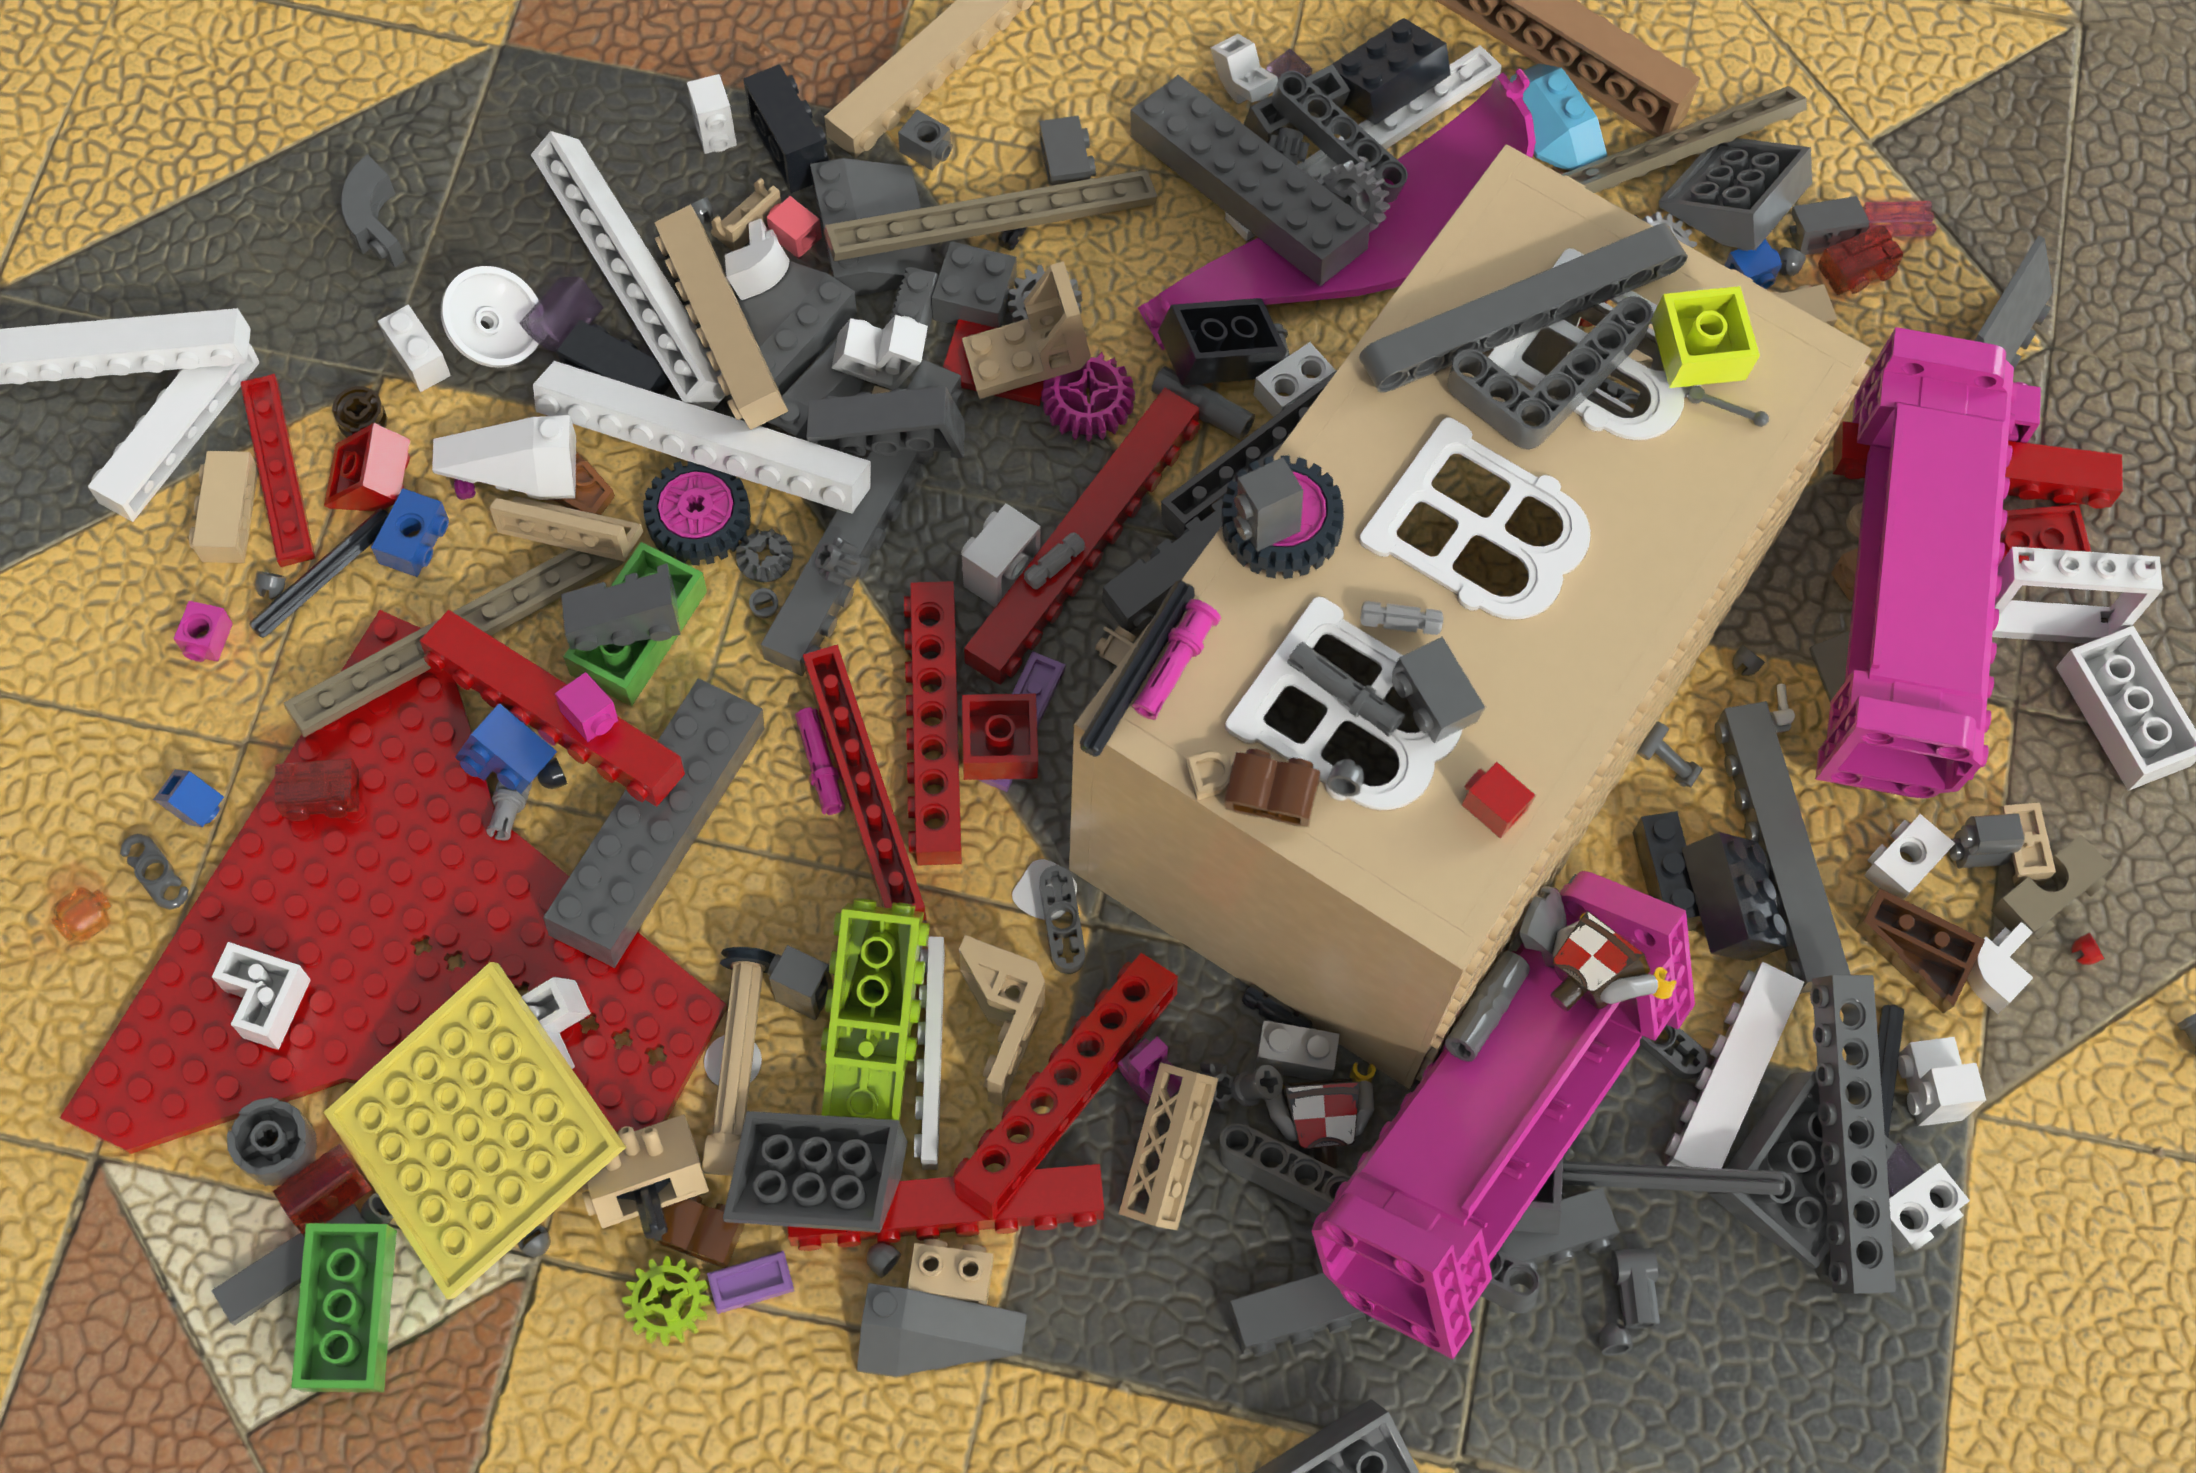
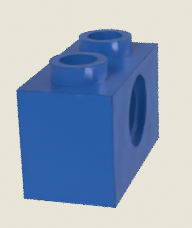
[371,488,449,577]

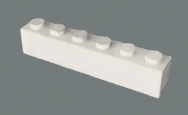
[88,344,260,522]
[1665,962,1804,1169]

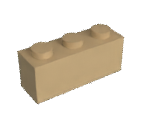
[189,451,258,563]

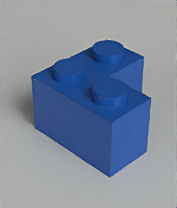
[455,703,557,794]

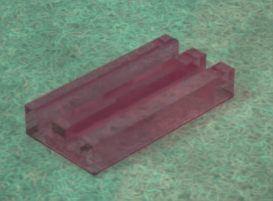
[1863,201,1936,237]

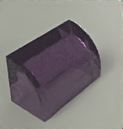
[519,276,603,353]

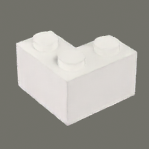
[832,315,928,390]
[212,942,311,1050]
[521,977,591,1068]
[1898,1037,1986,1126]

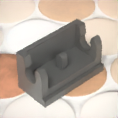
[1789,196,1870,255]

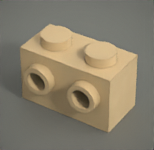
[907,1239,994,1305]

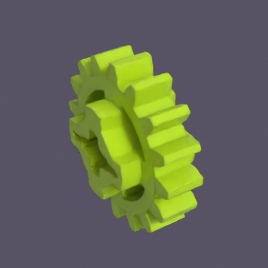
[622,1256,711,1346]

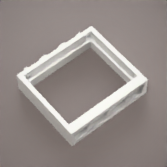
[1992,546,2163,644]

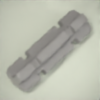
[1024,532,1085,589]
[1360,601,1443,635]

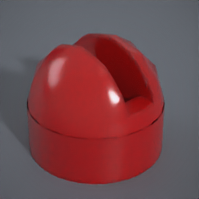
[2071,932,2105,965]

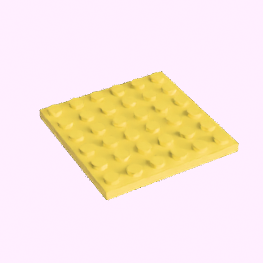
[324,962,626,1299]

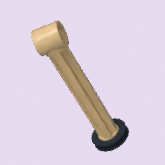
[703,947,776,1176]

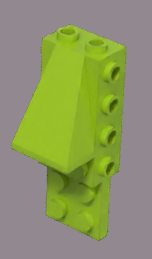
[821,898,930,1121]

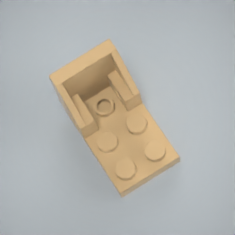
[962,261,1091,399]
[959,935,1045,1107]

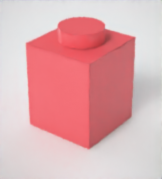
[766,196,822,259]

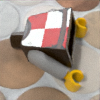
[1550,911,1676,1011]
[1265,1062,1376,1168]

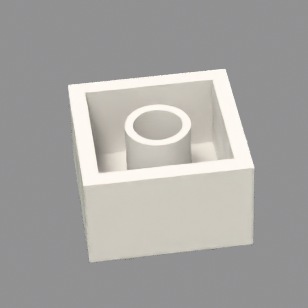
[961,503,1041,608]

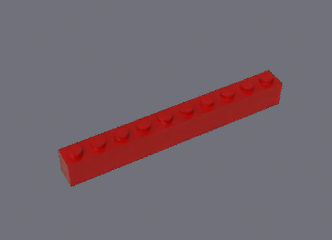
[964,387,1201,685]

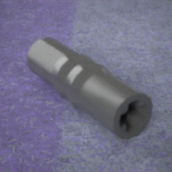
[1151,366,1255,440]
[1445,952,1530,1061]

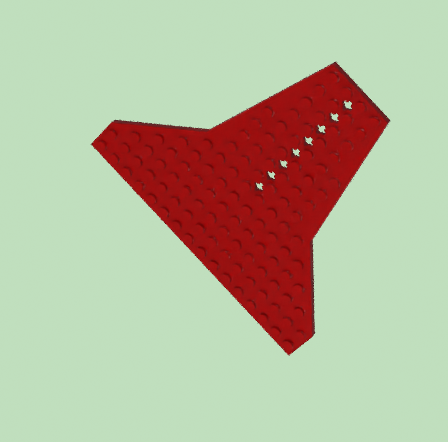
[60,610,727,1154]

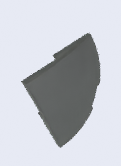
[1519,886,1567,968]

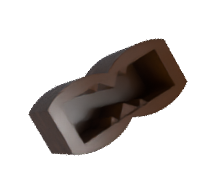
[1224,749,1320,827]
[652,1195,745,1268]

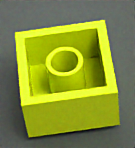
[1651,286,1760,388]

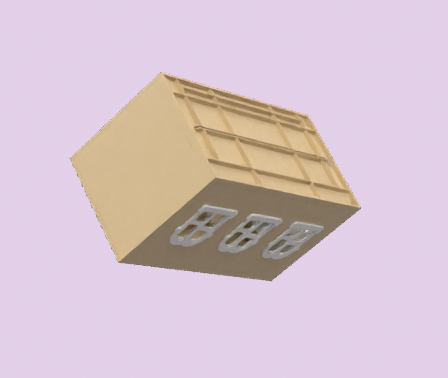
[1069,144,1872,1089]

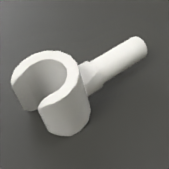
[1770,684,1795,733]

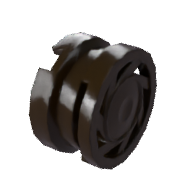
[332,386,387,438]

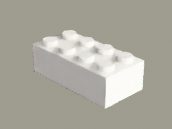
[2056,626,2196,791]

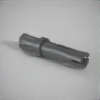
[1287,642,1405,737]

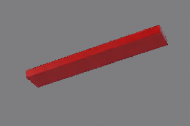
[240,374,316,568]

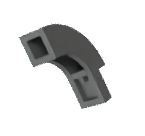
[341,154,406,267]

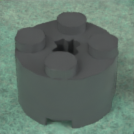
[227,1097,317,1186]

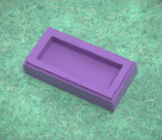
[707,1251,795,1314]

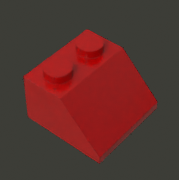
[324,423,410,512]

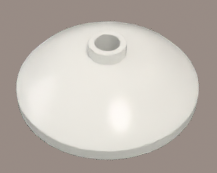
[441,266,544,368]

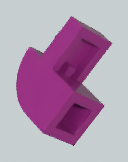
[1118,1036,1183,1118]

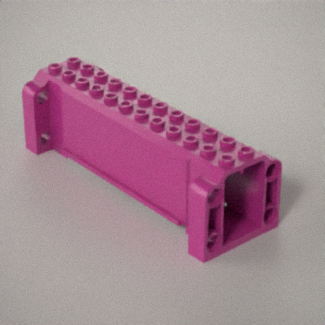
[1815,327,2018,798]
[1312,871,1695,1359]

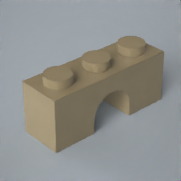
[1991,835,2113,944]

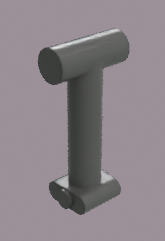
[1637,721,1703,788]

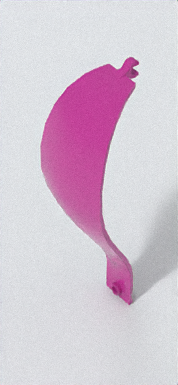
[1138,69,1536,350]

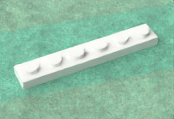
[914,937,945,1170]

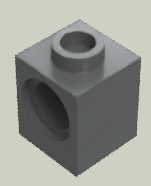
[898,110,952,171]

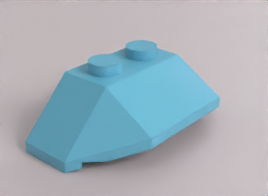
[1510,64,1607,171]

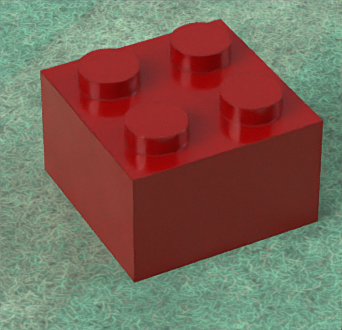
[962,693,1038,780]

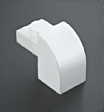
[1211,34,1278,104]
[725,218,789,301]
[1967,922,2033,1014]

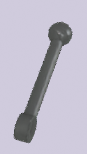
[1687,386,1769,427]

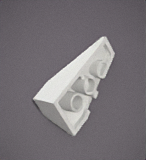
[432,415,576,500]

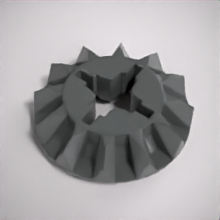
[736,528,793,582]

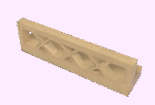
[489,496,643,561]
[1119,1062,1218,1230]

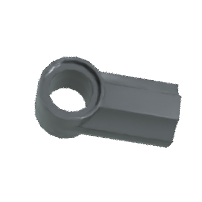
[1611,1248,1660,1329]

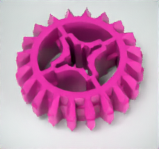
[1041,352,1135,442]

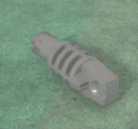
[486,780,533,840]

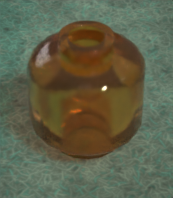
[50,887,112,943]

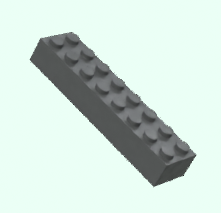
[1130,75,1370,286]
[544,678,765,968]

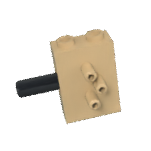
[582,1114,709,1241]

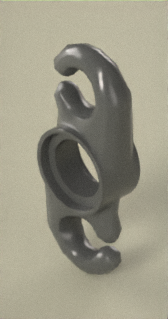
[120,834,189,910]

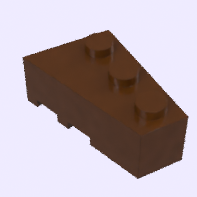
[1855,888,1985,1014]

